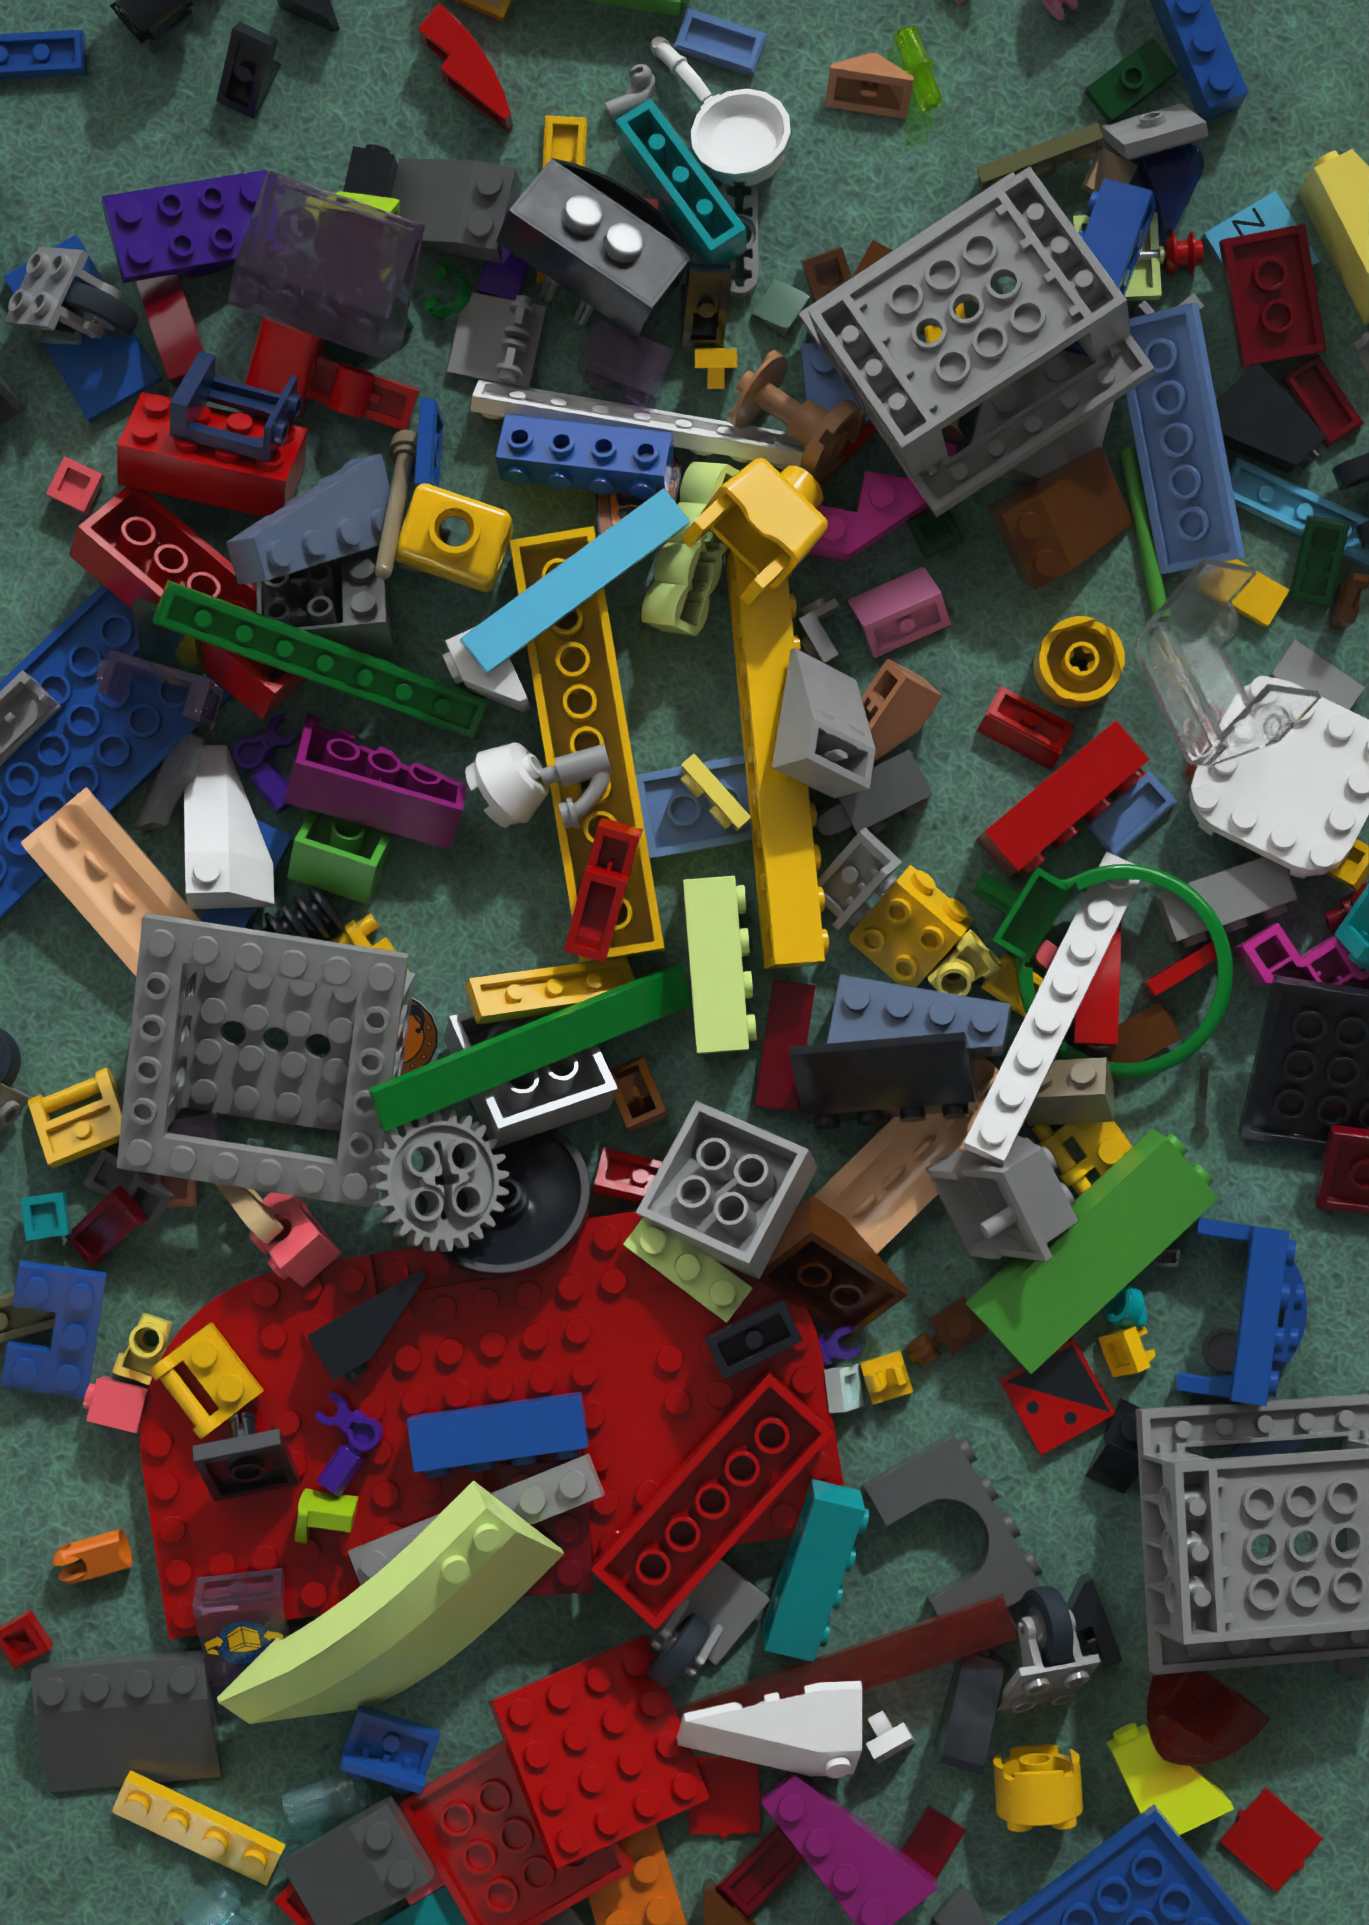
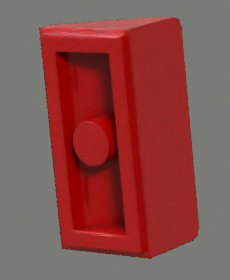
[977,686,1075,770]

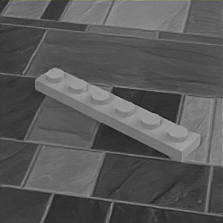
[348,1454,605,1585]

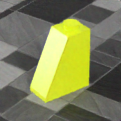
[1106,1723,1234,1835]

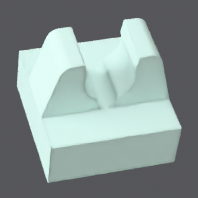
[824,1363,864,1413]

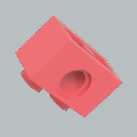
[249,1192,341,1287]

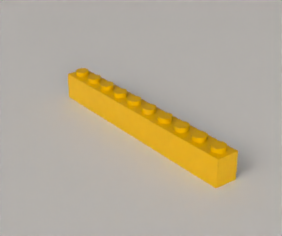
[725,547,829,969]

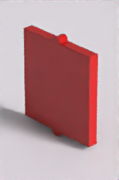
[689,1755,760,1838]
[1219,1787,1323,1892]

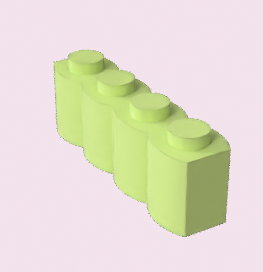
[641,461,739,636]

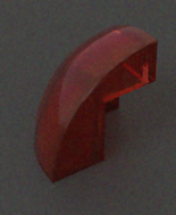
[1147,1670,1270,1766]

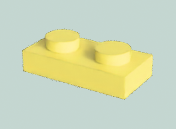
[680,753,751,832]

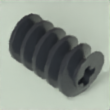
[249,886,345,939]

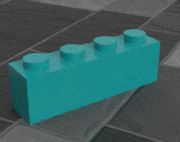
[615,98,746,265]
[761,1479,869,1662]

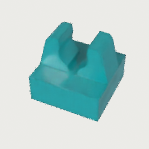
[20,1192,72,1241]

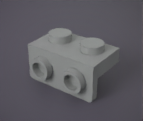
[817,828,902,931]

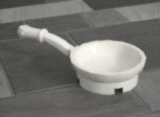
[650,37,791,186]

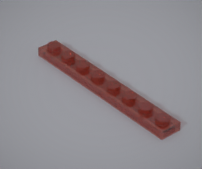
[679,1593,1018,1750]

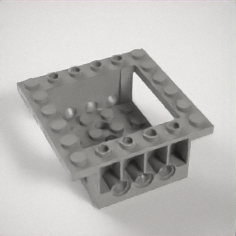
[798,166,1155,518]
[117,913,415,1208]
[1136,1394,1369,1675]

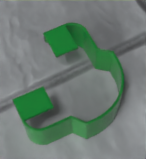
[424,263,472,320]

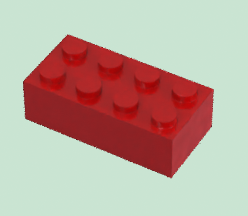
[117,392,307,517]
[977,720,1150,877]

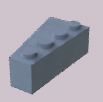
[226,454,401,585]
[827,974,1011,1058]

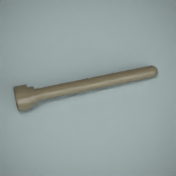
[375,430,418,580]

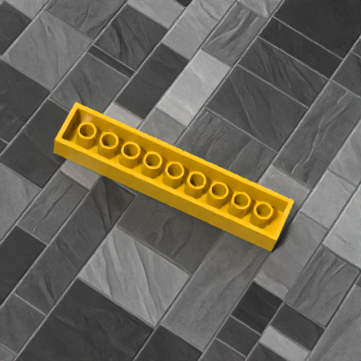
[509,526,665,963]

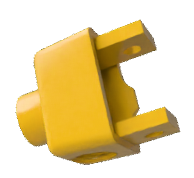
[681,458,828,606]
[395,483,514,592]

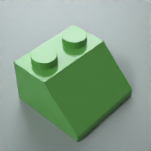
[287,810,395,905]

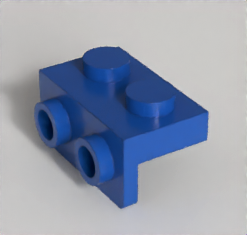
[340,1706,440,1794]

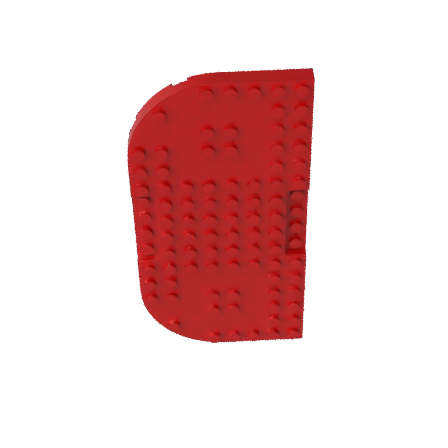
[140,1211,844,1640]

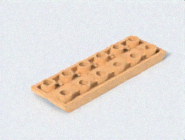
[21,787,201,976]
[813,1057,999,1254]

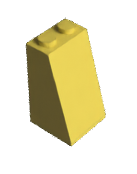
[1297,149,1369,326]

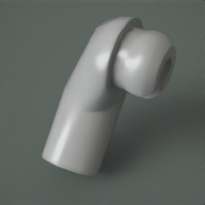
[605,64,656,123]

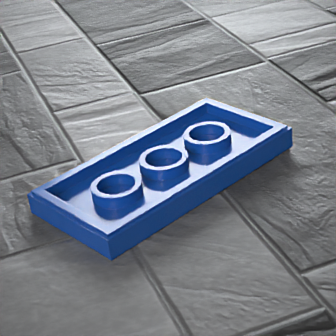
[3,234,163,423]

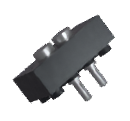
[496,158,693,338]

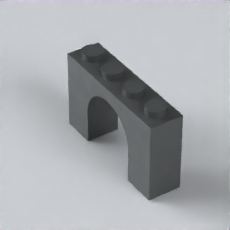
[863,1433,1043,1640]

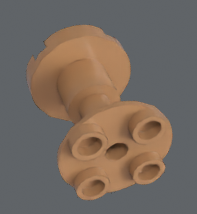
[728,350,866,481]

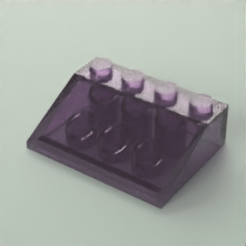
[228,171,425,359]

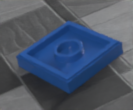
[414,398,444,487]

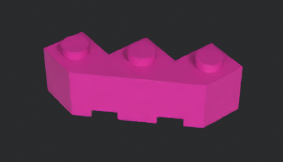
[807,443,957,563]
[1233,923,1369,989]

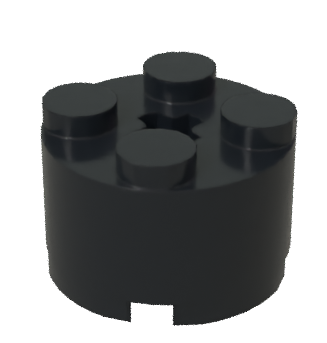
[110,0,194,54]

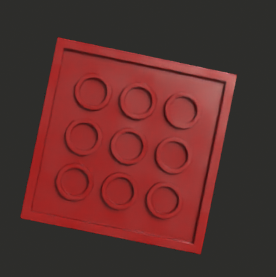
[488,1634,710,1869]
[398,1740,636,1925]

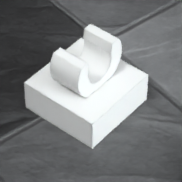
[866,1710,916,1764]

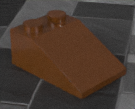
[987,447,1133,590]
[755,1195,908,1339]

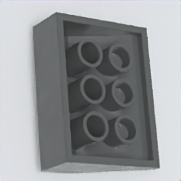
[31,1647,222,1793]

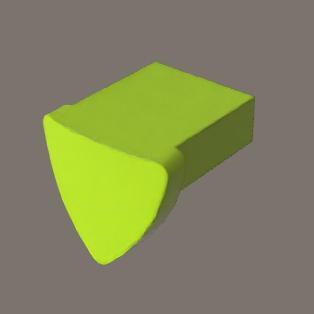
[295,1488,358,1544]

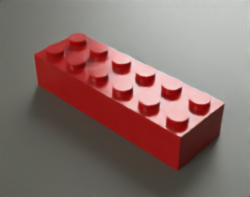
[69,486,307,720]
[591,1369,834,1630]

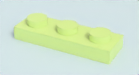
[623,1218,753,1323]

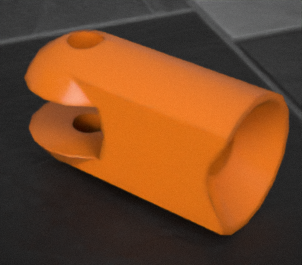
[52,1528,133,1584]

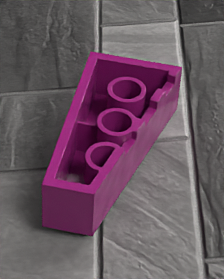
[283,713,467,849]
[761,1771,938,1925]

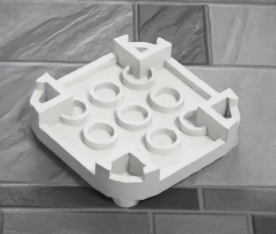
[1188,676,1369,879]

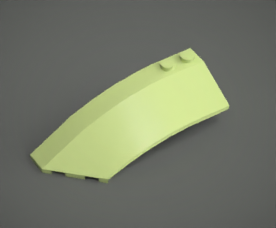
[217,1480,564,1724]

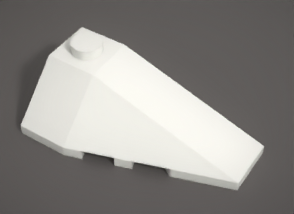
[184,745,275,910]
[677,1681,862,1778]

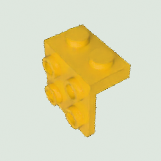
[849,864,974,987]

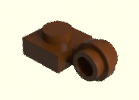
[905,1295,988,1368]

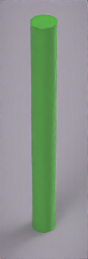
[1119,448,1169,616]

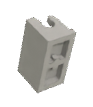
[0,670,62,766]

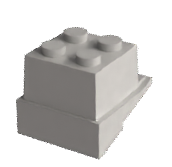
[925,1136,1078,1261]

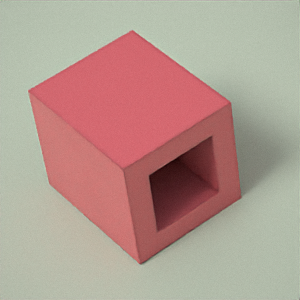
[83,1375,149,1433]

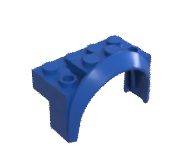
[1175,1218,1307,1406]

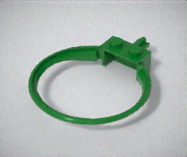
[971,864,1233,1078]

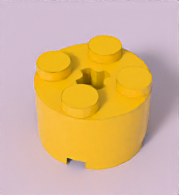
[1033,616,1125,708]
[993,1744,1083,1832]

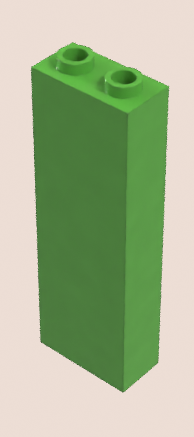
[965,1129,1219,1374]

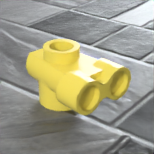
[927,930,1003,996]
[112,1313,173,1385]

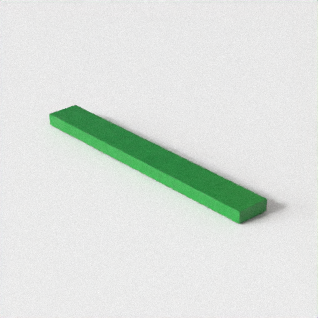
[152,580,489,740]
[368,963,692,1132]

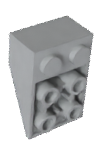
[772,648,876,798]

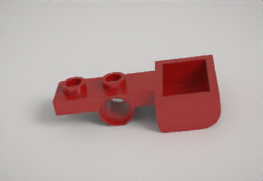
[244,315,421,430]

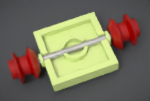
[1071,212,1203,301]

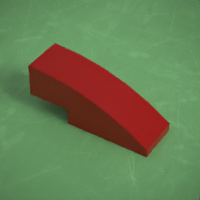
[418,3,513,132]
[564,818,643,963]
[1074,920,1122,1046]

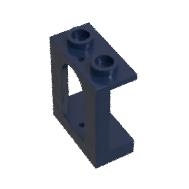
[170,351,302,462]

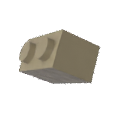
[1026,1057,1115,1126]

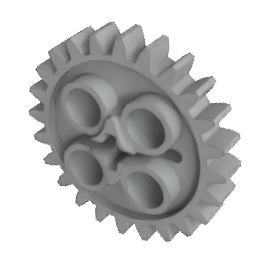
[369,1110,509,1252]

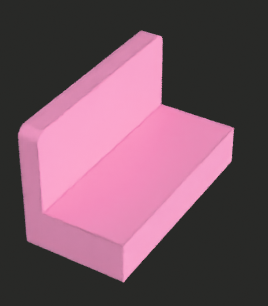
[848,567,951,658]

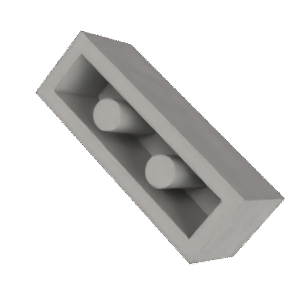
[1154,857,1298,948]

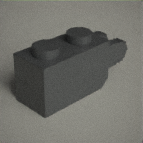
[815,749,933,840]

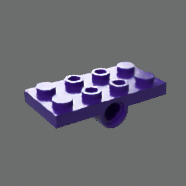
[101,169,289,283]

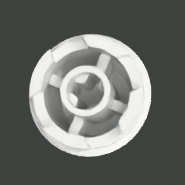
[465,742,550,828]

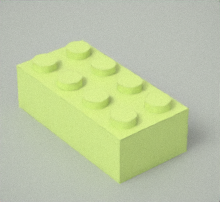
[683,876,757,1054]

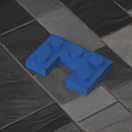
[1,1260,107,1398]

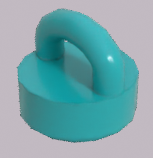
[1104,1285,1148,1329]

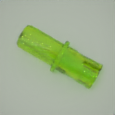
[892,25,942,112]

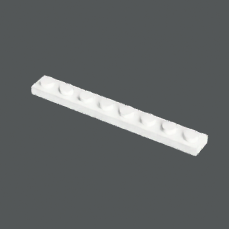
[471,379,805,470]
[963,852,1141,1166]

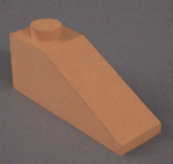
[861,659,942,762]

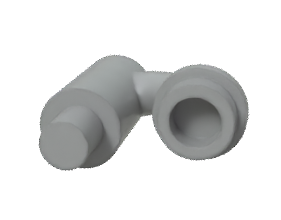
[539,744,612,829]

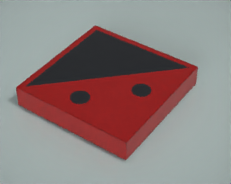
[998,1338,1116,1455]

